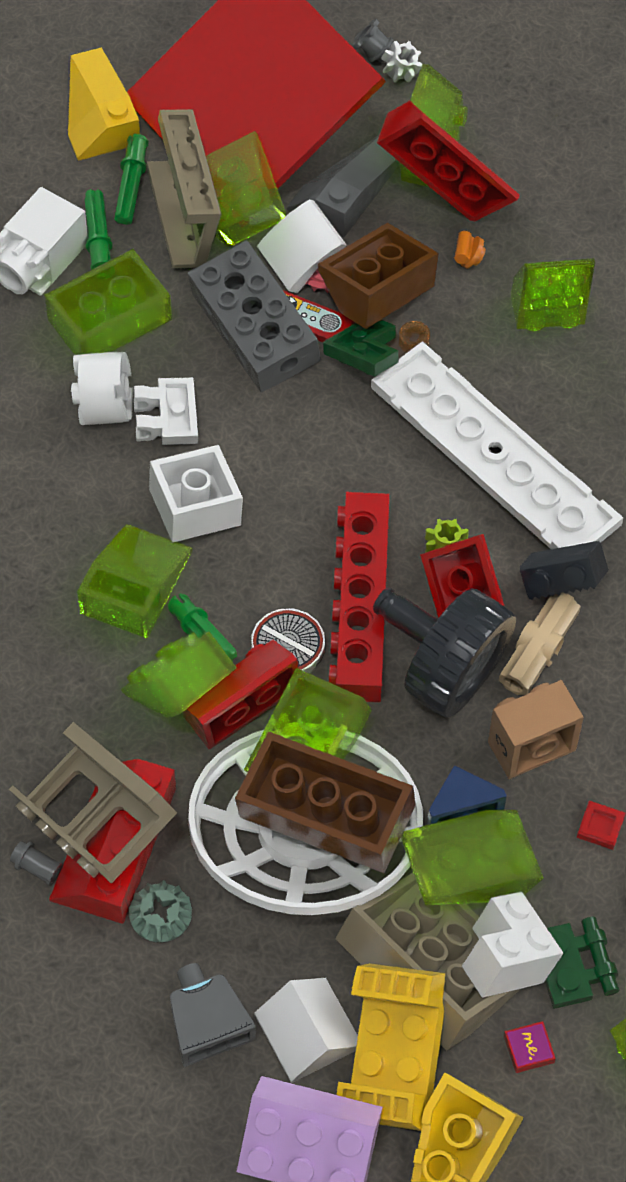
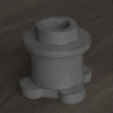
[352,18,393,62]

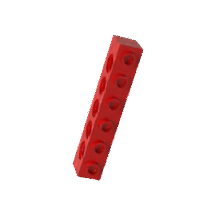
[329,492,390,703]

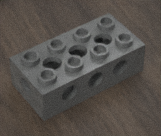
[188,240,321,392]

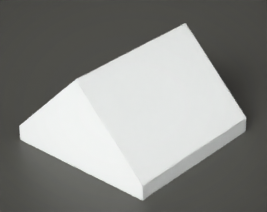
[254,978,358,1083]

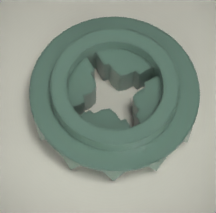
[129,880,192,942]

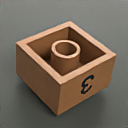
[488,680,584,779]

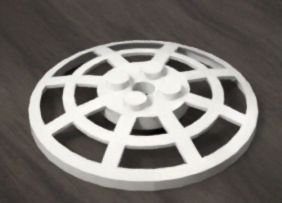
[188,724,423,915]

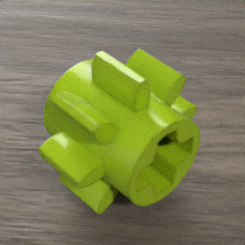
[425,519,469,553]

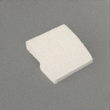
[257,199,347,293]

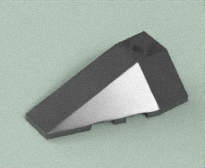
[287,136,400,237]

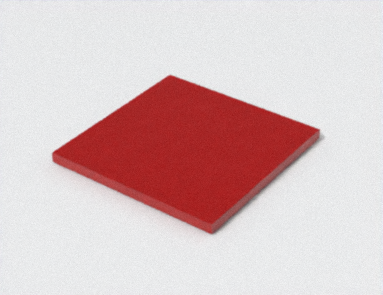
[127,0,386,224]

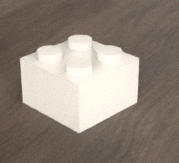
[149,445,243,543]

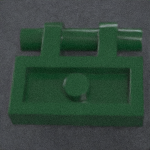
[545,916,620,1009]

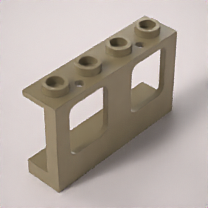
[146,109,221,268]
[9,722,177,883]

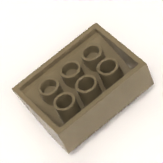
[335,865,520,1051]

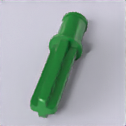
[114,134,149,225]
[85,189,113,276]
[168,593,237,667]

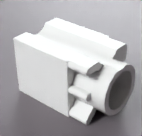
[0,187,88,296]

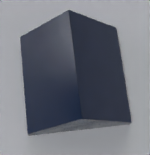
[425,766,507,848]

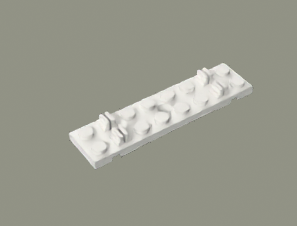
[371,341,623,549]

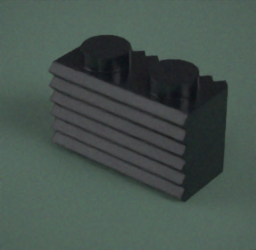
[520,541,609,600]

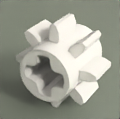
[381,41,423,83]

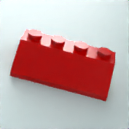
[377,100,520,222]
[49,759,176,924]

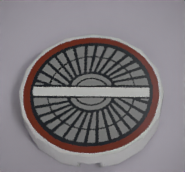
[251,609,325,677]

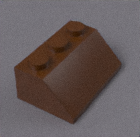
[318,222,439,329]

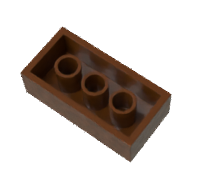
[235,731,416,873]

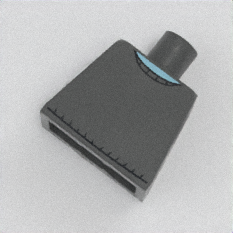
[169,963,256,1067]

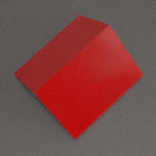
[420,534,505,618]

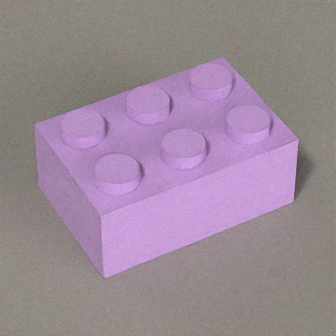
[237,1076,383,1182]

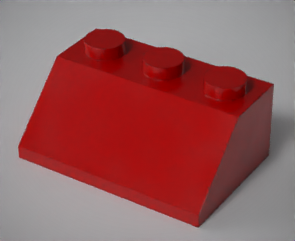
[180,640,301,749]

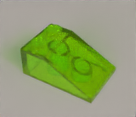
[206,131,287,247]
[244,668,372,773]
[401,810,544,905]

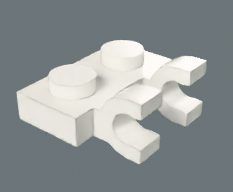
[134,377,198,445]

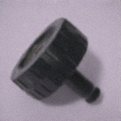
[373,588,516,717]

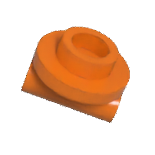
[454,231,486,269]

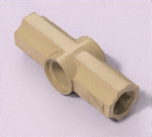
[499,592,581,695]

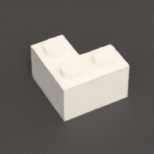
[462,892,563,998]

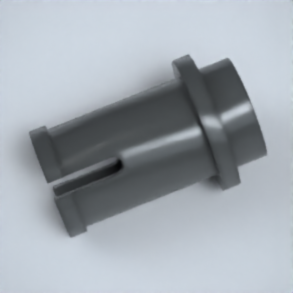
[10,841,63,885]

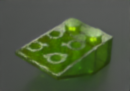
[511,258,595,331]
[77,524,193,639]
[121,631,237,718]

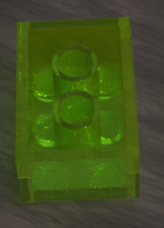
[44,249,172,355]

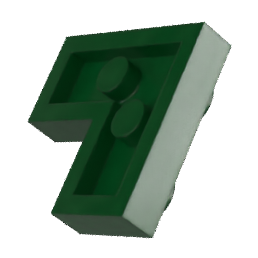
[323,319,399,377]

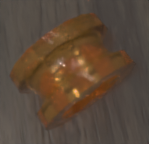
[399,321,430,353]

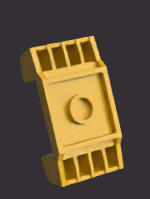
[337,963,445,1131]

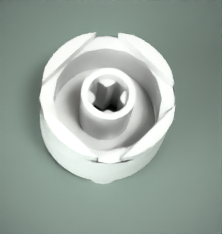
[71,352,133,425]

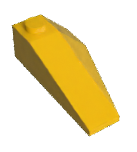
[68,47,140,161]
[411,1072,523,1182]

